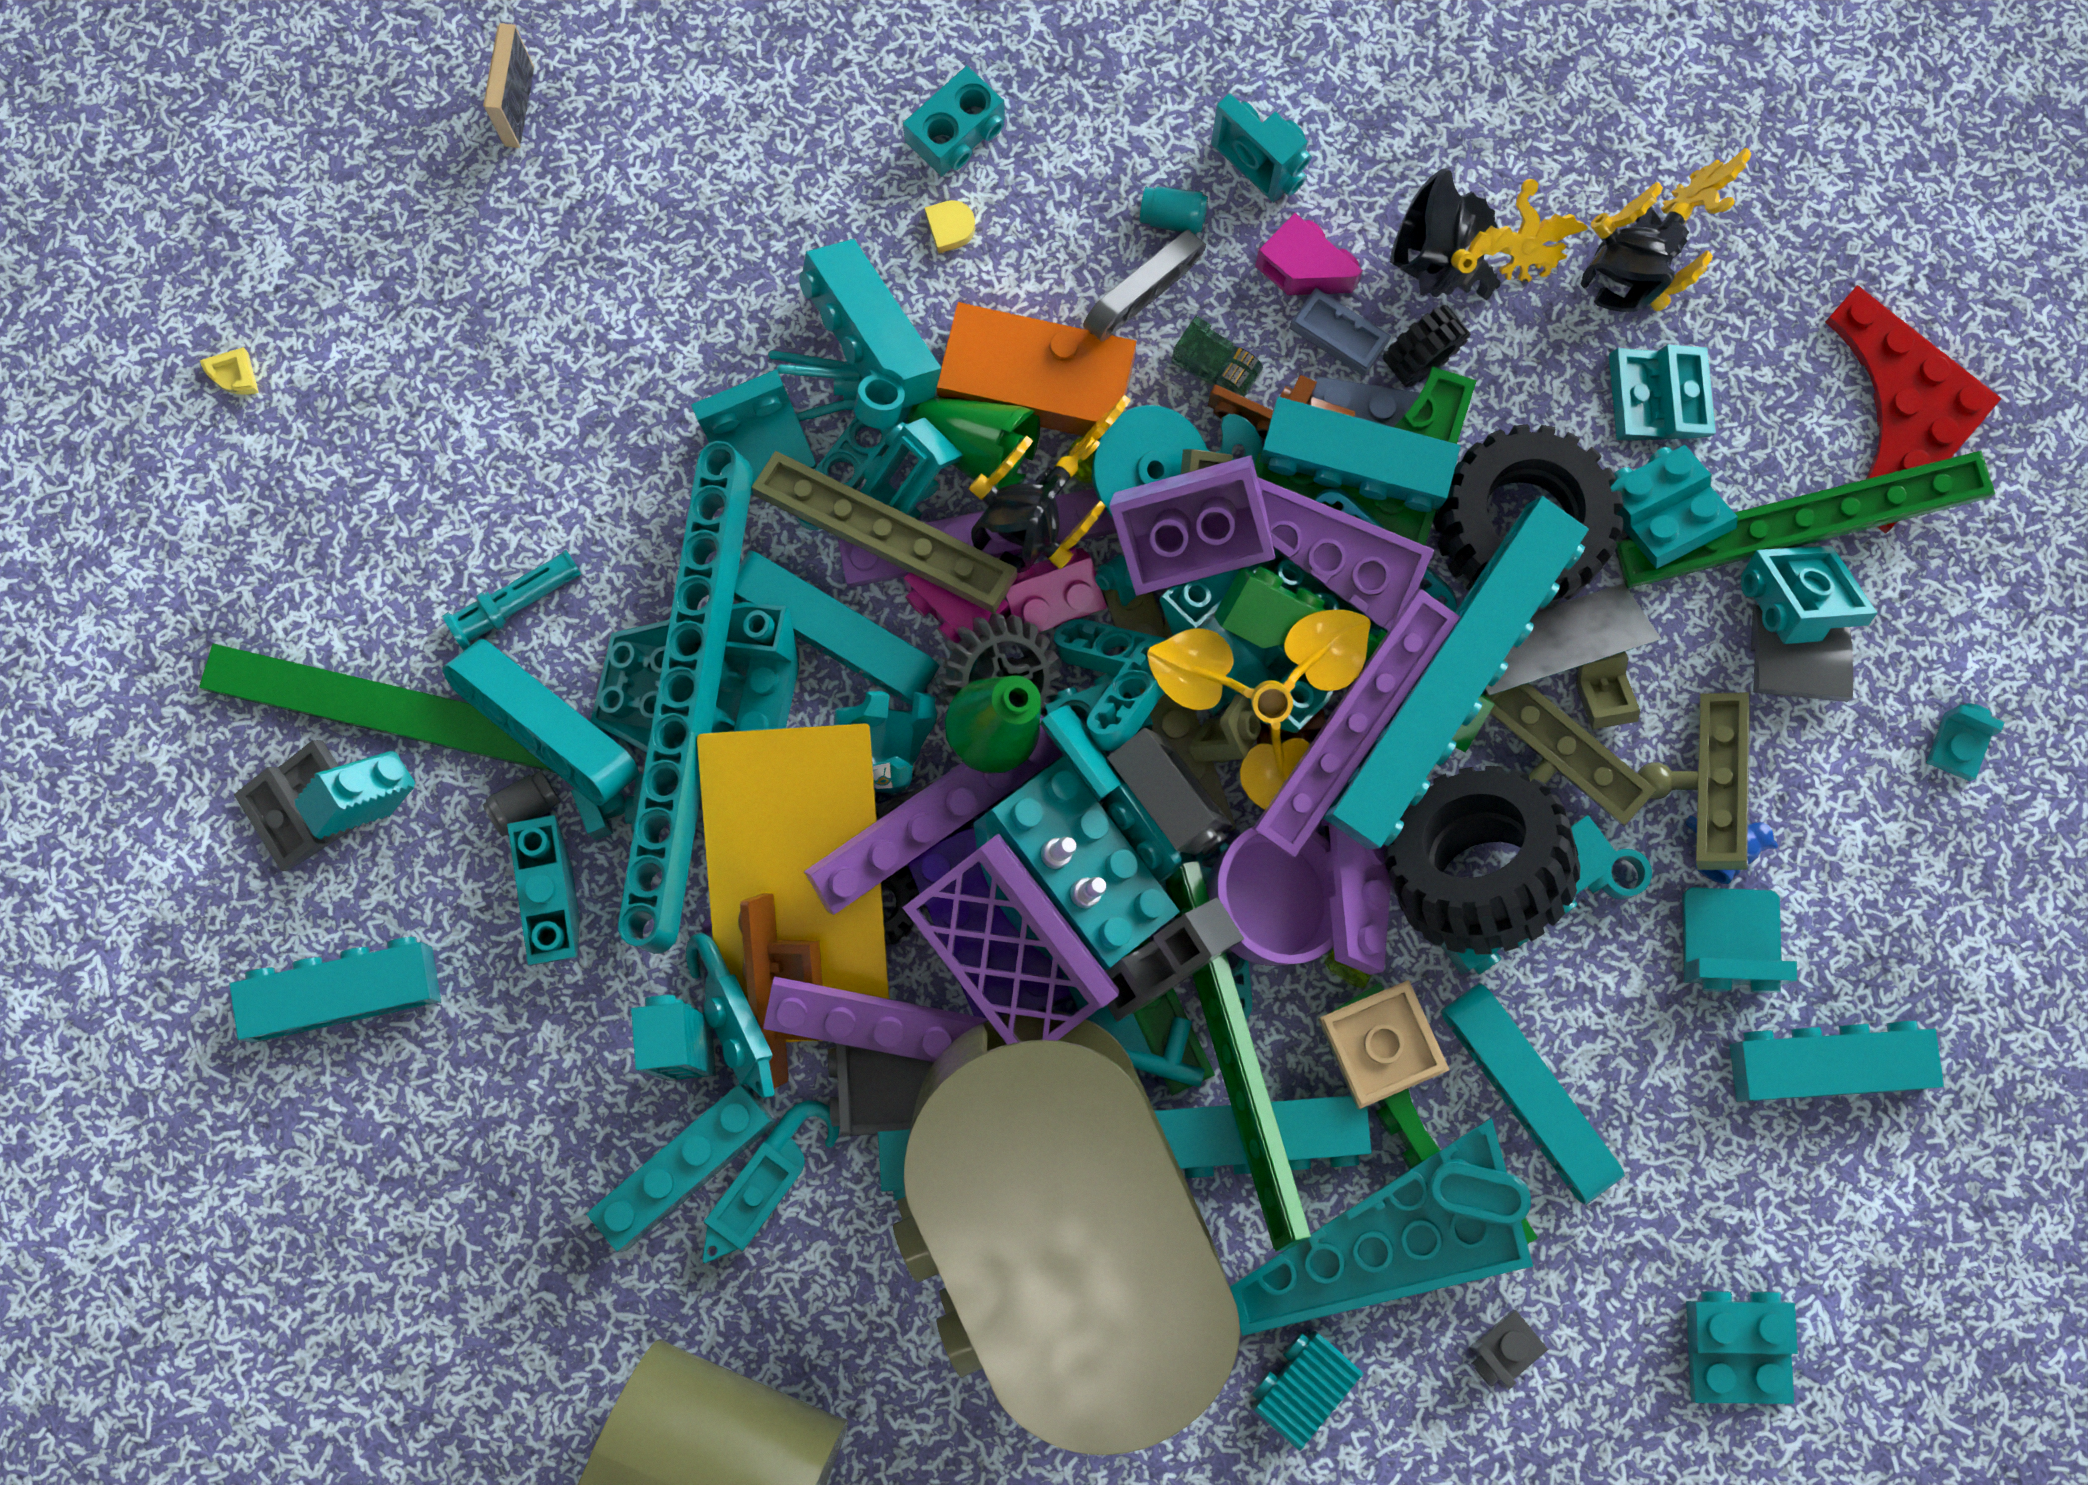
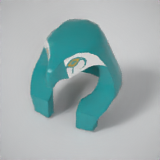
[834,691,937,794]

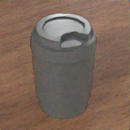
[483,770,561,837]

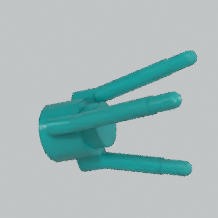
[768,350,863,422]

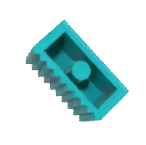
[294,751,415,840]
[1250,1330,1364,1451]

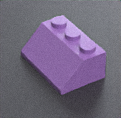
[1109,455,1275,596]

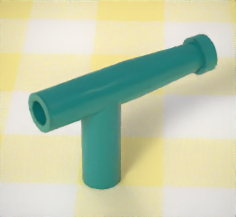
[1124,1017,1205,1088]

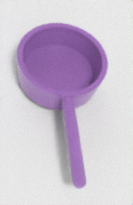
[1206,820,1336,966]

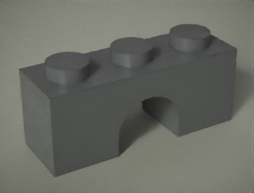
[1105,897,1244,1022]

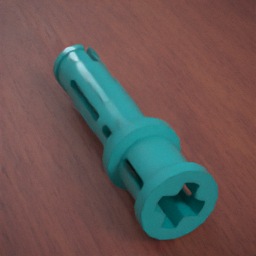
[442,550,582,651]

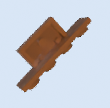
[738,893,823,1089]

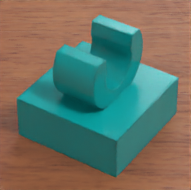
[571,789,626,840]

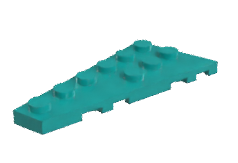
[1230,1117,1533,1336]

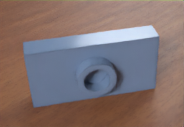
[1289,288,1391,377]

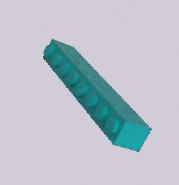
[1323,496,1589,850]

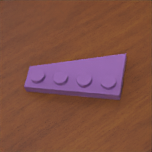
[1258,478,1434,632]
[1321,818,1391,975]

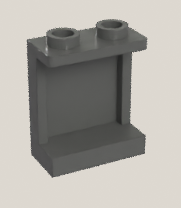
[828,1043,934,1137]

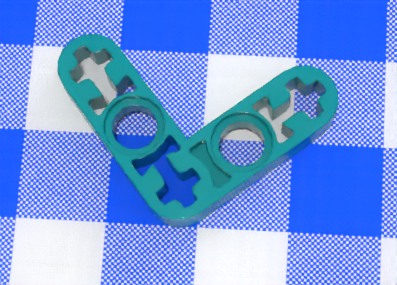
[1054,619,1166,751]

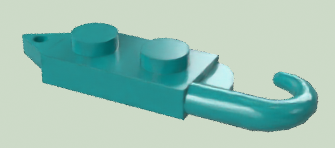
[686,933,775,1098]
[703,1100,840,1264]

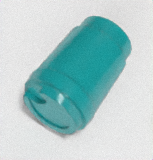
[1139,186,1208,235]

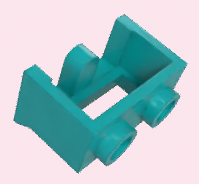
[860,417,963,520]

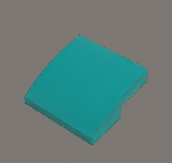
[1609,344,1716,441]
[1040,705,1125,801]

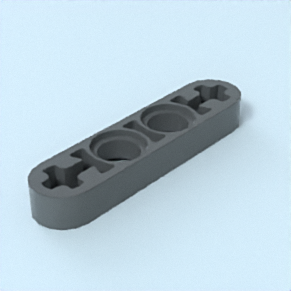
[1083,230,1206,342]

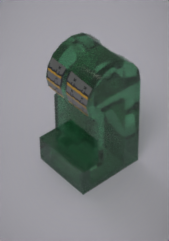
[1171,315,1263,397]

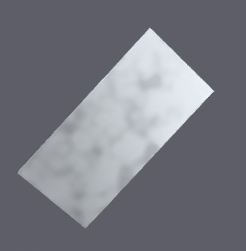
[1485,583,1661,695]

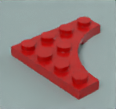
[1825,285,2002,534]

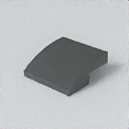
[1751,605,1853,702]
[233,740,357,871]

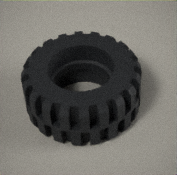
[1435,424,1624,609]
[1384,766,1581,955]

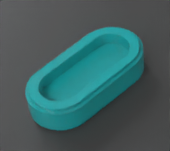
[1430,1161,1531,1226]

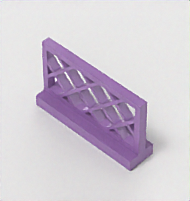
[902,834,1119,1045]

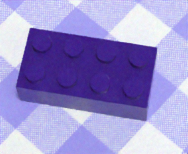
[908,827,1071,1018]

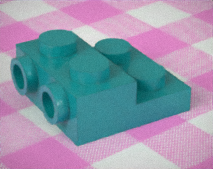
[1211,93,1312,203]
[1611,445,1738,569]
[1740,546,1878,644]
[1686,1291,1798,1404]

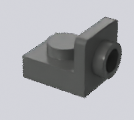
[1469,1309,1549,1390]

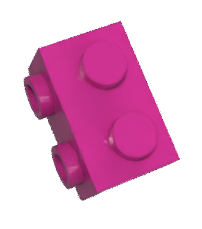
[1005,546,1107,633]

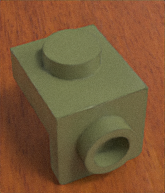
[1576,651,1640,730]
[1189,694,1262,763]

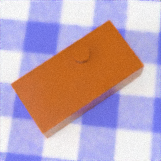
[937,302,1137,437]

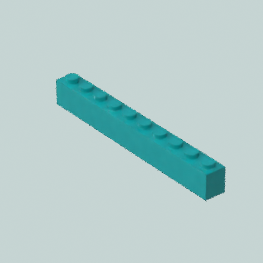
[878,1096,1372,1201]

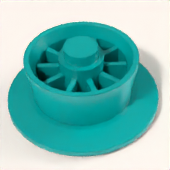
[1092,405,1208,518]

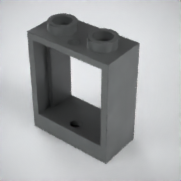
[1107,728,1233,856]

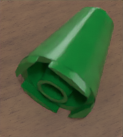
[908,396,1040,489]
[944,676,1041,774]

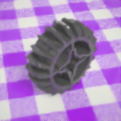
[934,613,1061,714]

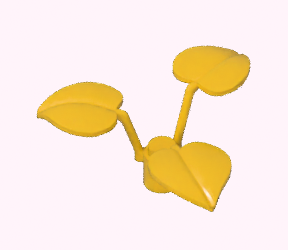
[1147,610,1371,810]

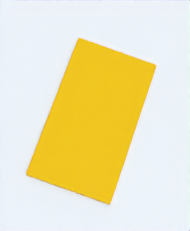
[697,723,890,1042]

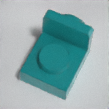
[1926,703,2005,781]

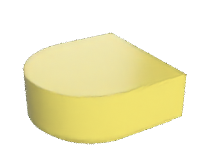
[925,200,975,254]

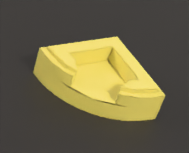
[199,347,259,395]

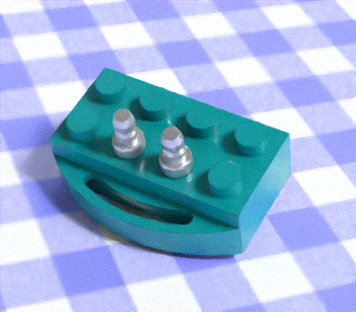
[974,756,1180,971]

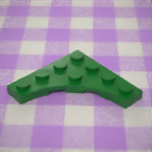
[1254,367,1477,546]

